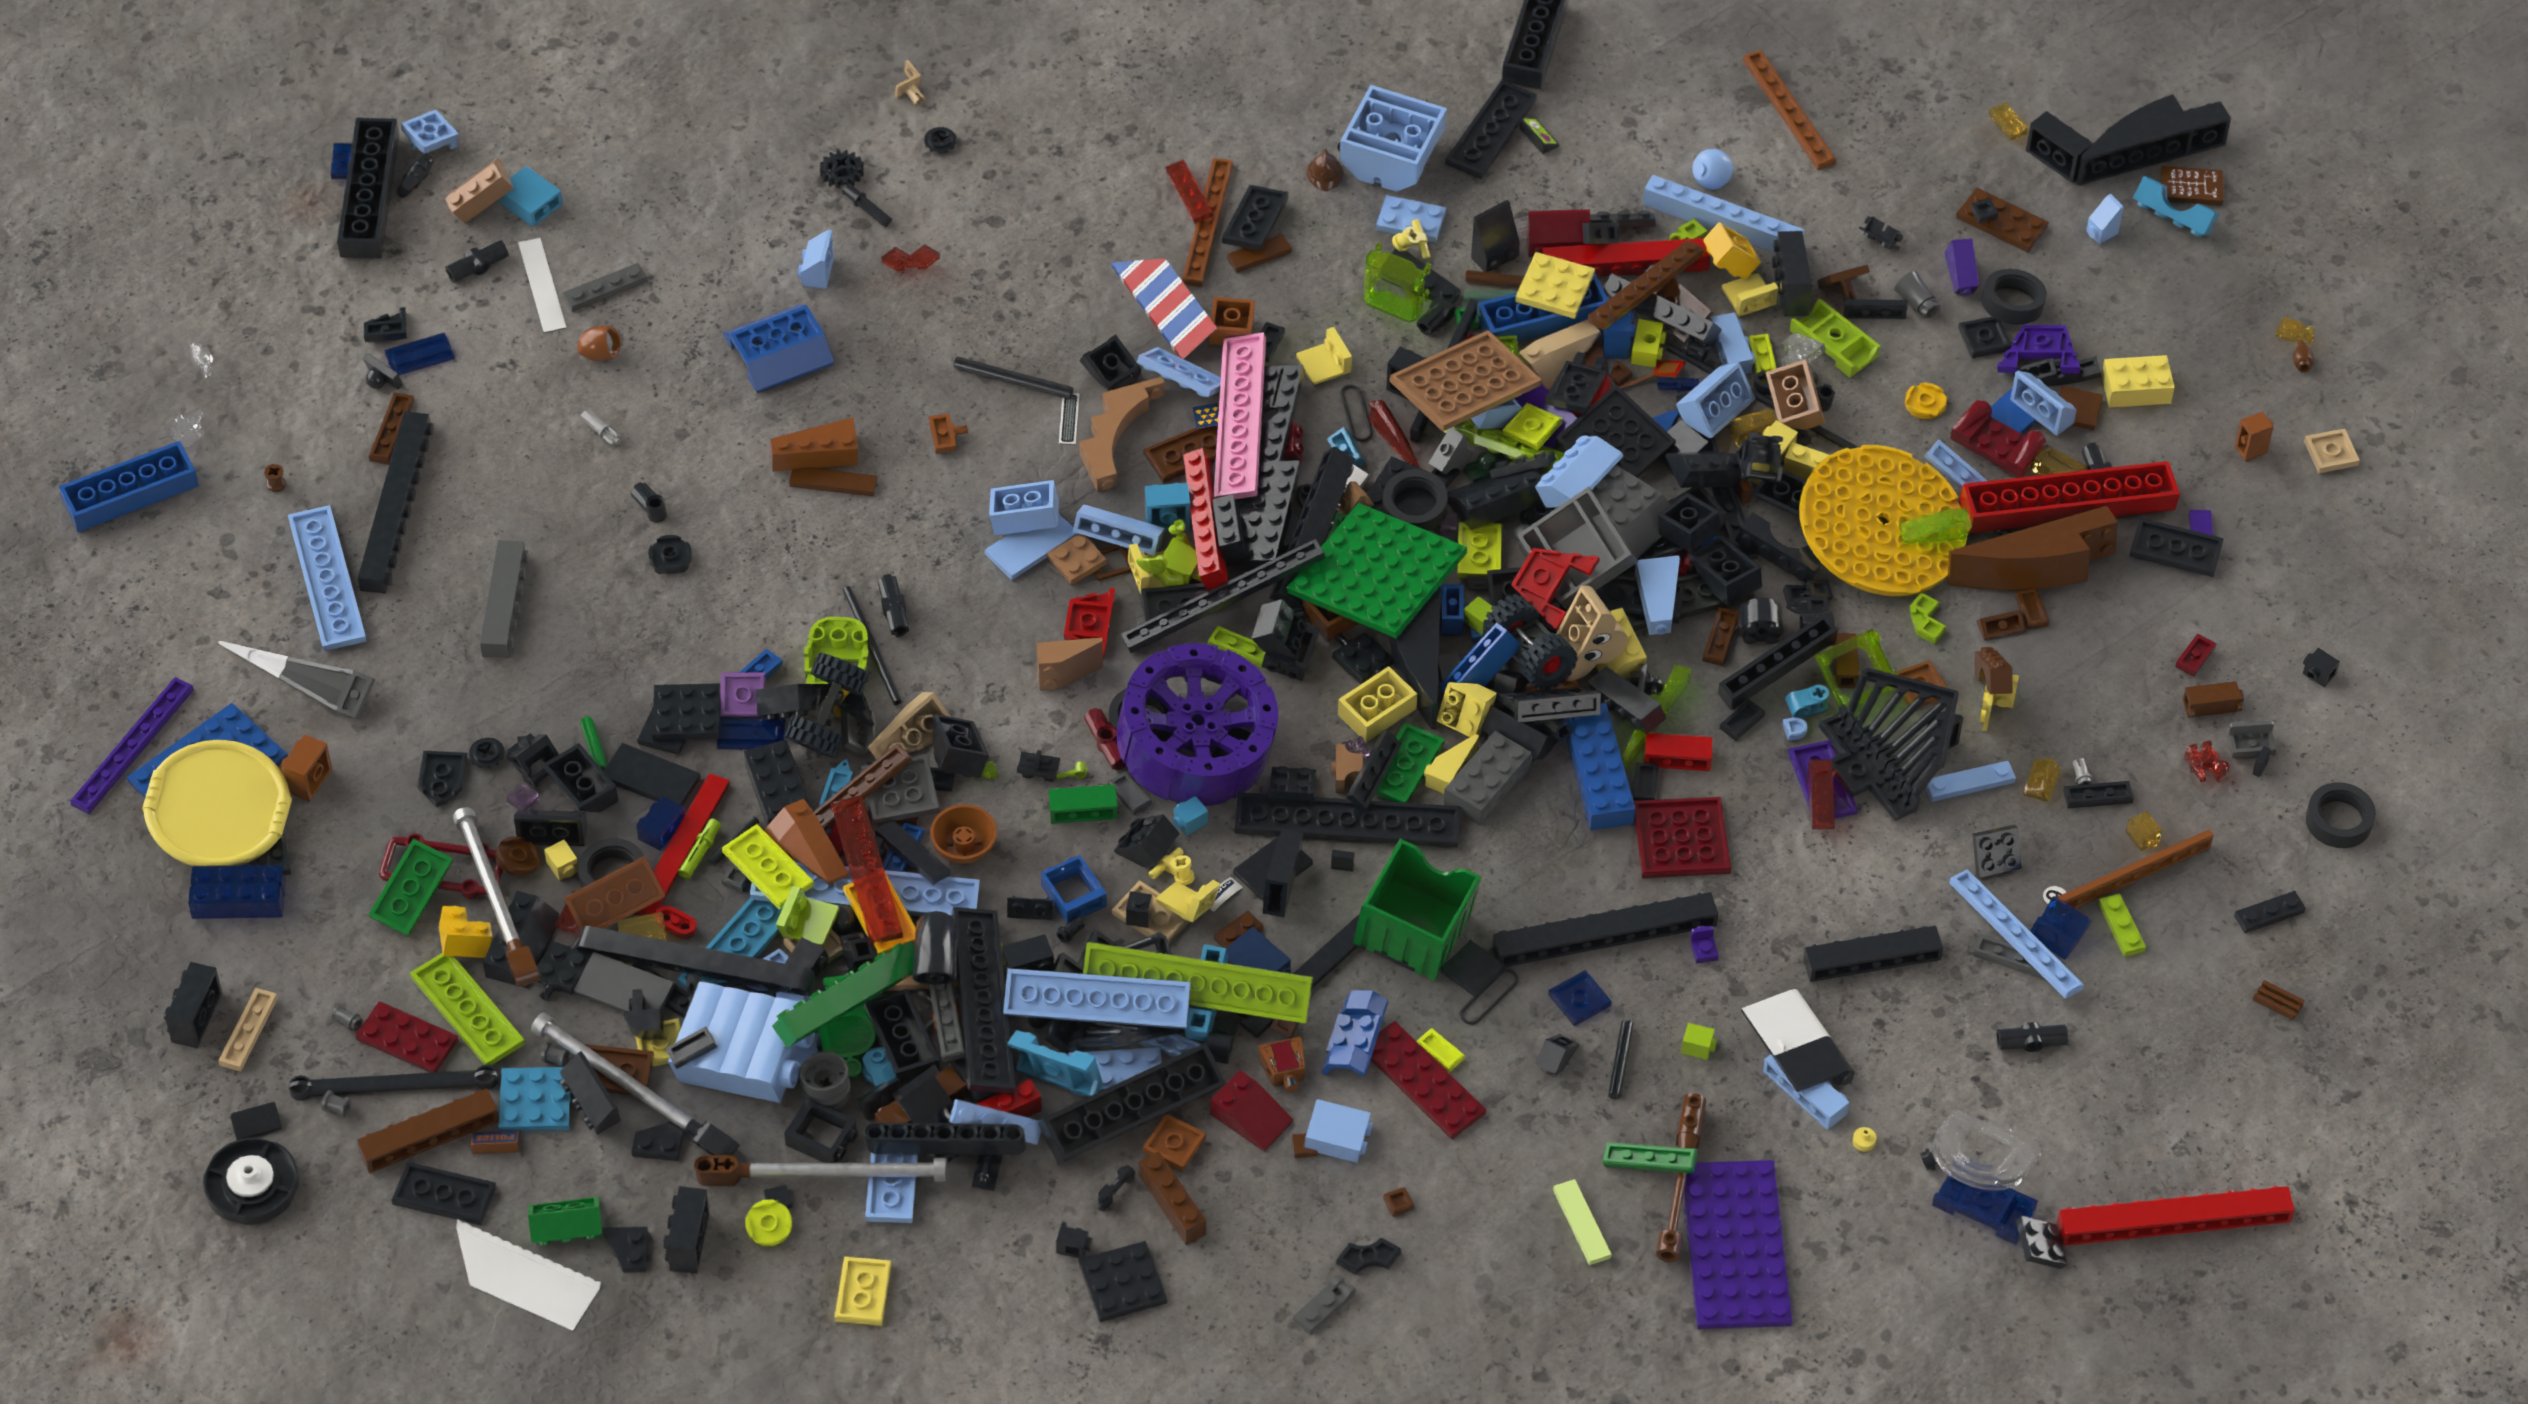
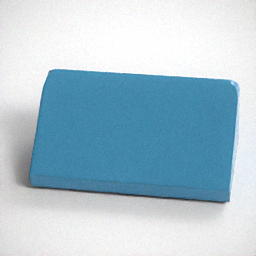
[1327,427,1366,467]

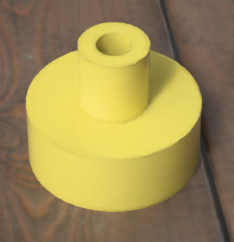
[1853,1127,1877,1152]

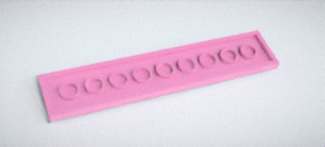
[1213,332,1266,499]

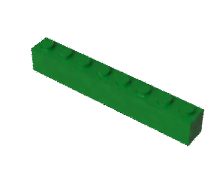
[772,941,914,1049]

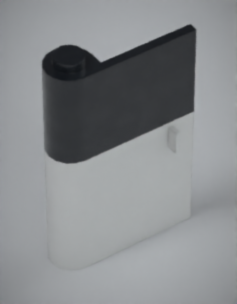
[1741,989,1855,1092]

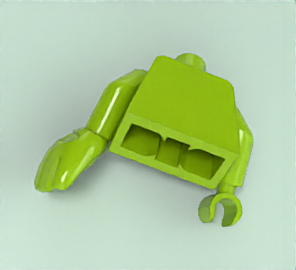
[1136,519,1203,586]

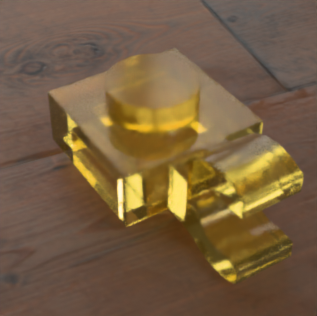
[2276,317,2316,344]

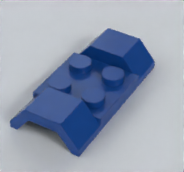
[1322,990,1389,1076]

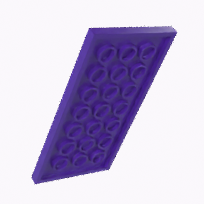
[1683,1160,1792,1329]

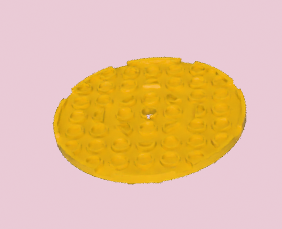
[1799,445,1967,596]

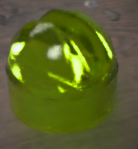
[982,760,999,779]

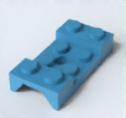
[1007,1030,1103,1097]

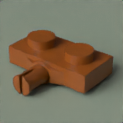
[928,413,968,454]

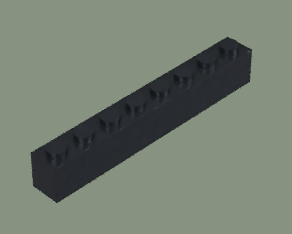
[1269,446,1355,609]

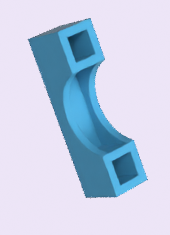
[2133,176,2220,237]
[1185,944,1228,1042]

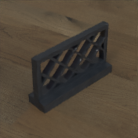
[1499,687,1601,722]

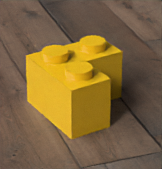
[439,906,492,958]

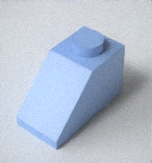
[2086,194,2124,244]

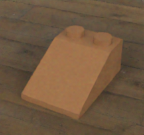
[1036,638,1103,690]

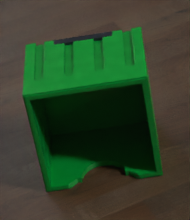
[1353,839,1482,982]

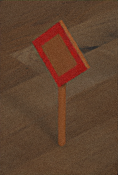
[1618,360,1686,389]

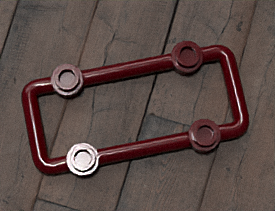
[379,833,503,900]

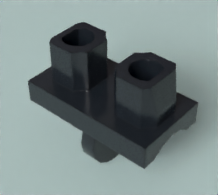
[1629,664,1664,697]
[1017,750,1061,782]

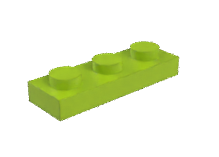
[2098,893,2146,957]

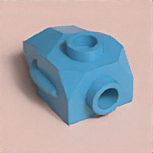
[861,1047,896,1089]

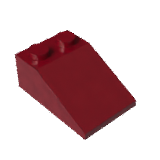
[1210,1070,1293,1152]

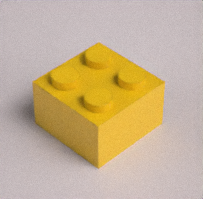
[1703,222,1761,280]

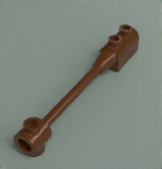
[1656,1093,1706,1263]

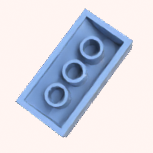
[1676,362,1756,438]
[1535,436,1623,508]

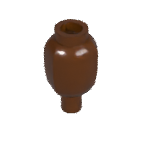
[2293,340,2314,373]

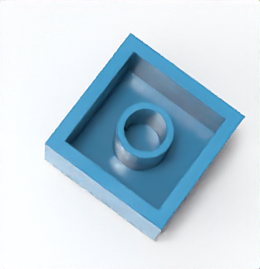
[1145,483,1190,532]

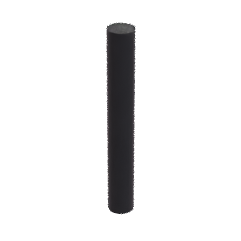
[708,816,759,866]

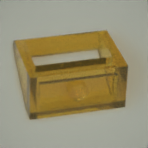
[2032,446,2087,475]

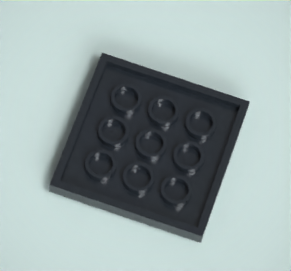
[1555,385,1676,478]

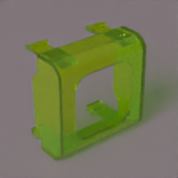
[1363,242,1431,322]
[1814,628,1899,708]

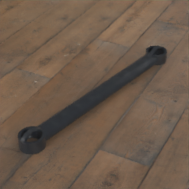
[288,1065,499,1101]

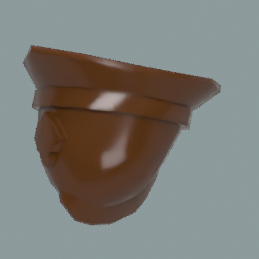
[1306,149,1344,192]

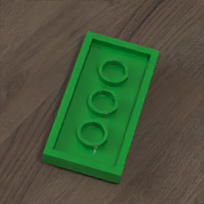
[1375,722,1445,803]
[368,839,453,937]

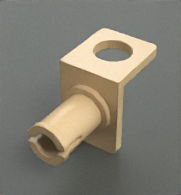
[895,60,926,106]

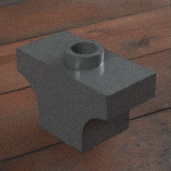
[1429,428,1473,475]

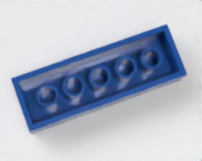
[1477,273,1608,346]
[58,441,199,532]
[1563,703,1635,831]

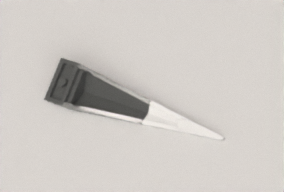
[218,641,375,720]

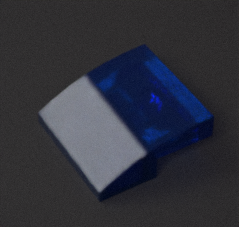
[2030,896,2092,960]

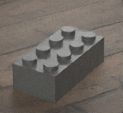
[1444,731,1532,825]

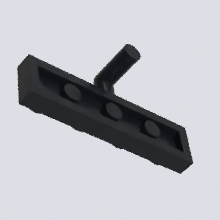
[1591,210,1656,243]

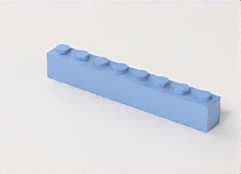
[1643,175,1804,253]

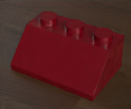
[1526,209,1591,257]

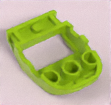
[804,617,868,684]

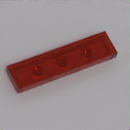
[1165,159,1213,224]

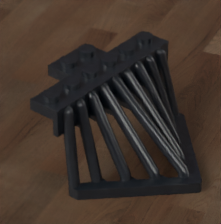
[1818,668,1959,821]
[1044,929,1189,1054]

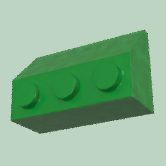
[528,1196,602,1245]

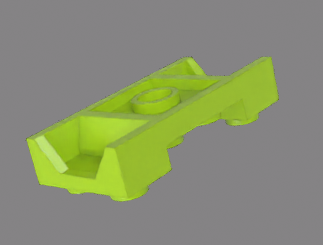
[1790,299,1881,378]

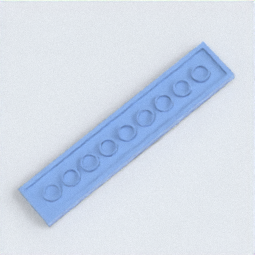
[750,861,980,917]

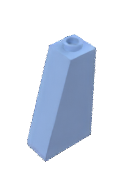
[1635,556,1680,635]

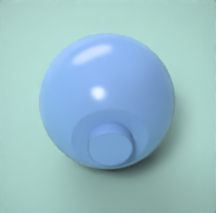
[1692,149,1734,190]

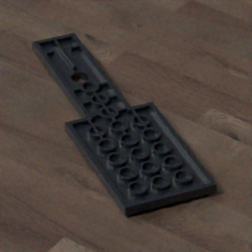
[1225,365,1305,567]

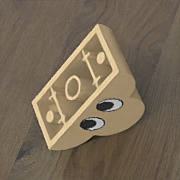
[1556,585,1628,681]

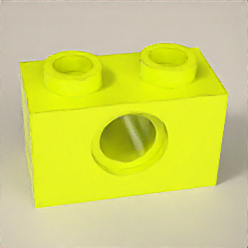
[1631,319,1666,368]

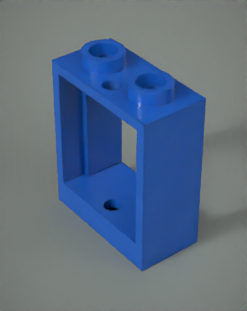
[1041,855,1107,923]

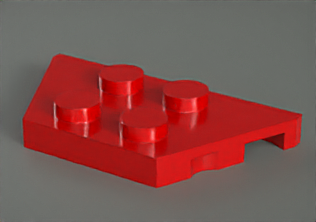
[1064,588,1115,659]

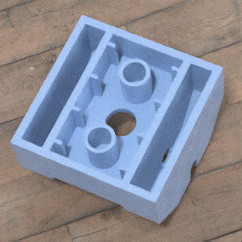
[1340,85,1447,192]

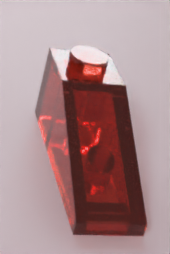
[1807,760,1835,829]

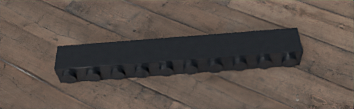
[358,411,434,594]
[1492,892,1719,967]

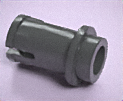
[332,1006,362,1031]

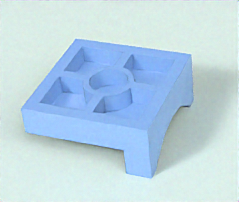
[401,110,459,154]

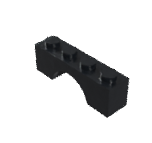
[1735,513,1822,583]

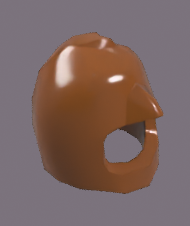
[577,325,622,362]

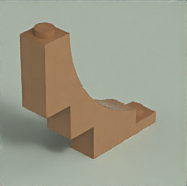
[1080,376,1165,492]

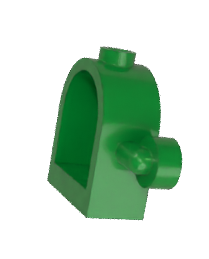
[817,1012,879,1079]

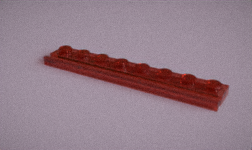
[830,795,903,945]

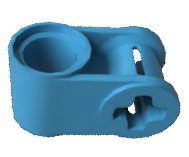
[1785,685,1829,719]

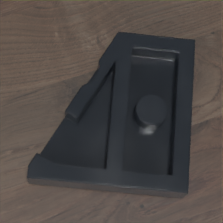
[631,1121,685,1161]
[602,1227,648,1272]

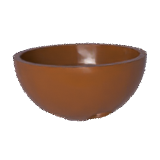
[930,804,997,865]

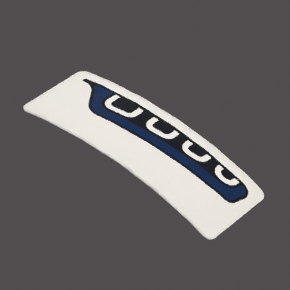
[1210,877,1243,912]

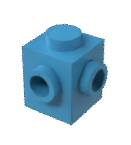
[1172,796,1208,836]

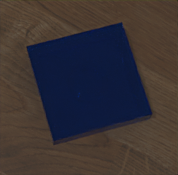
[1548,970,1612,1026]

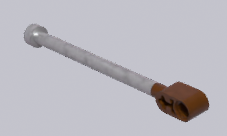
[453,807,540,987]
[694,1155,948,1186]

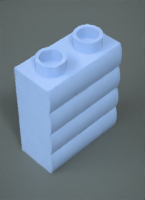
[668,982,815,1103]

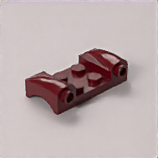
[1950,400,2046,478]

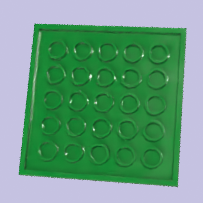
[1287,503,1468,639]

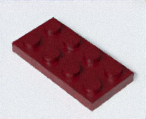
[355,1001,459,1073]

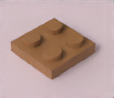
[1047,534,1107,586]

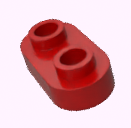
[655,906,697,939]

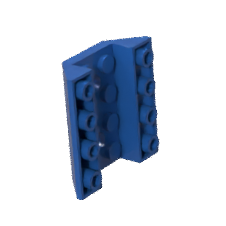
[723,304,834,393]

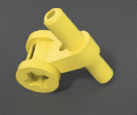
[1393,219,1430,259]
[1149,847,1195,885]

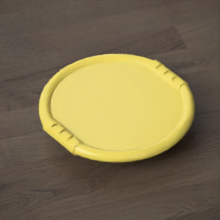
[142,740,292,869]

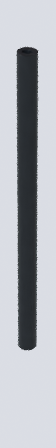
[843,586,902,705]

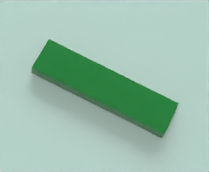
[1602,1142,1698,1173]

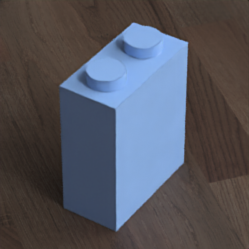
[1304,1099,1373,1163]

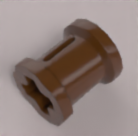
[264,464,286,492]

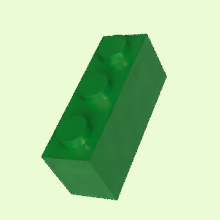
[1049,784,1118,824]

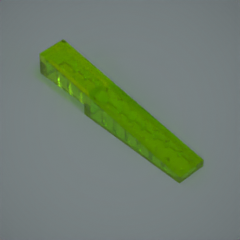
[1622,664,1692,773]

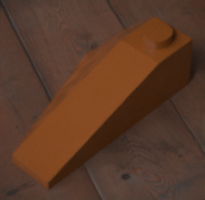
[764,799,849,884]

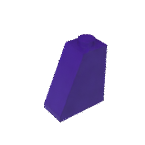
[1944,238,1979,296]

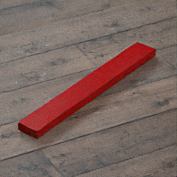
[635,773,730,920]

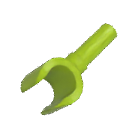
[1057,762,1088,779]

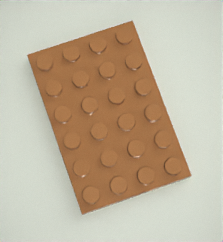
[1390,330,1542,431]

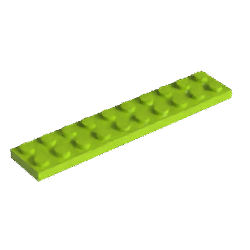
[1083,942,1313,1024]

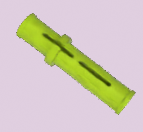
[678,819,722,879]

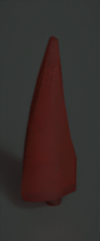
[1368,400,1420,468]

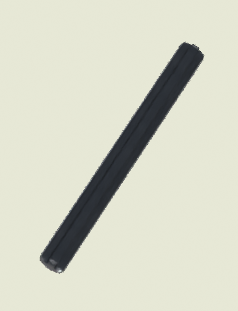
[954,357,1074,399]

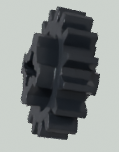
[820,150,864,189]

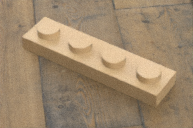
[219,988,278,1072]

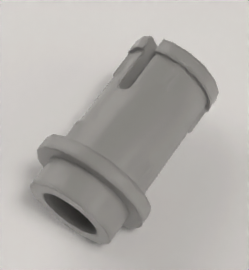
[2072,758,2093,785]

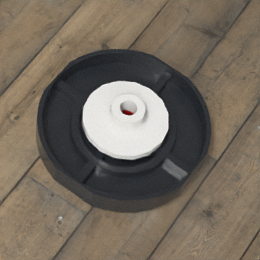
[203,1137,299,1225]

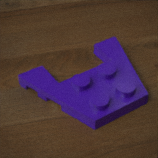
[1997,325,2080,373]

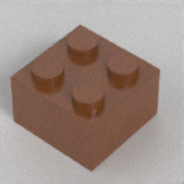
[1209,297,1255,346]
[281,734,332,802]

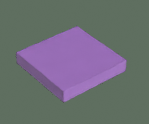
[720,673,765,717]

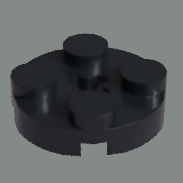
[648,535,692,574]

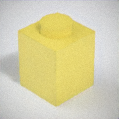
[544,840,578,881]

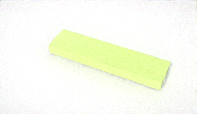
[1553,1179,1611,1266]

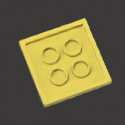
[1515,252,1595,319]

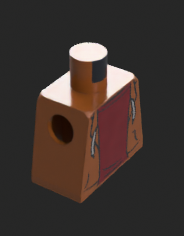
[1258,1037,1305,1093]

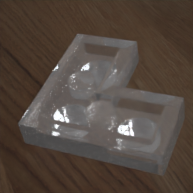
[1781,333,1826,367]

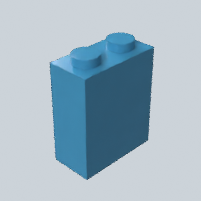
[498,166,563,227]

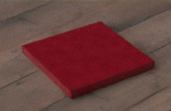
[1633,797,1731,878]

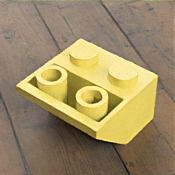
[1436,682,1497,737]

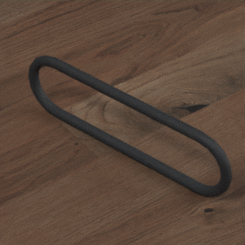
[1340,384,1372,441]
[1460,969,1519,1024]

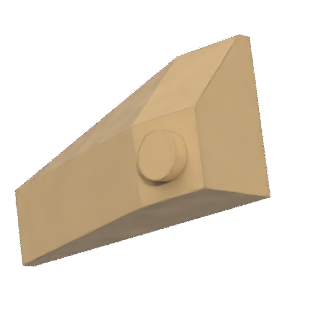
[1519,319,1601,391]
[868,692,950,760]

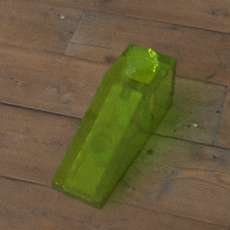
[1899,508,1972,544]

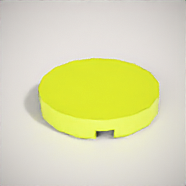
[745,1200,792,1247]

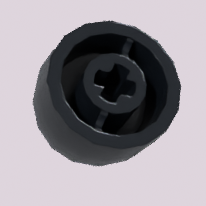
[913,911,959,985]

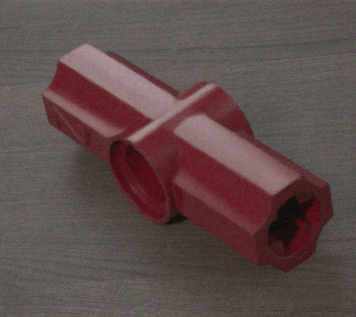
[1084,708,1126,770]

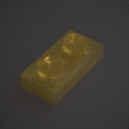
[1988,102,2028,141]

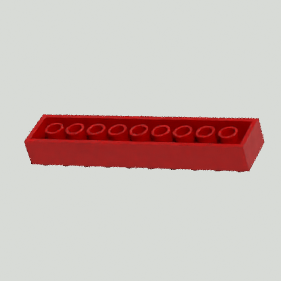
[1959,461,2180,533]

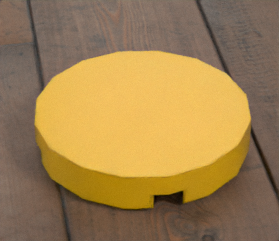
[1905,383,1947,420]

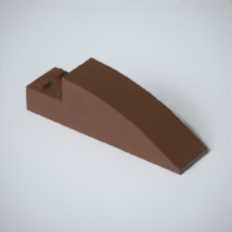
[1948,506,2118,590]

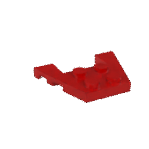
[1511,548,1600,631]

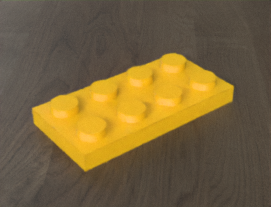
[843,871,916,955]

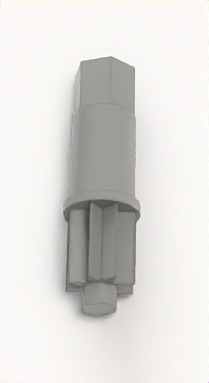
[581,410,621,445]

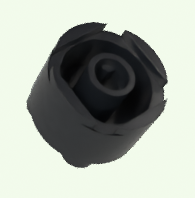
[1738,598,1783,644]

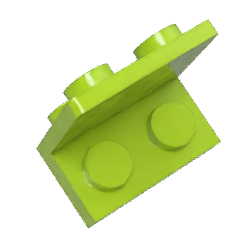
[776,885,839,947]

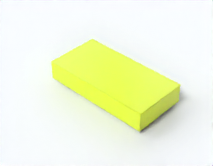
[1417,1028,1465,1073]

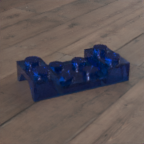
[1932,1161,2038,1245]

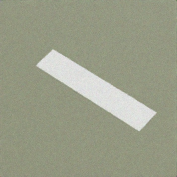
[518,238,566,332]

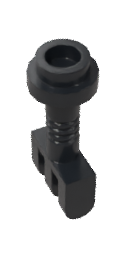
[1098,1165,1136,1211]

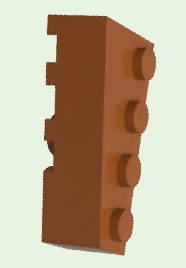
[770,417,858,472]

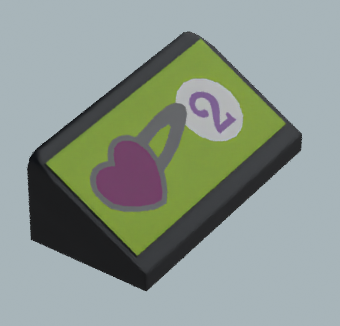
[1520,118,1559,154]

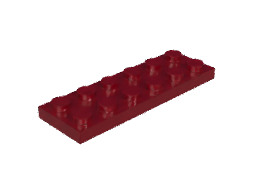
[1370,1021,1487,1140]

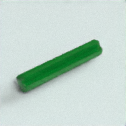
[580,716,607,771]

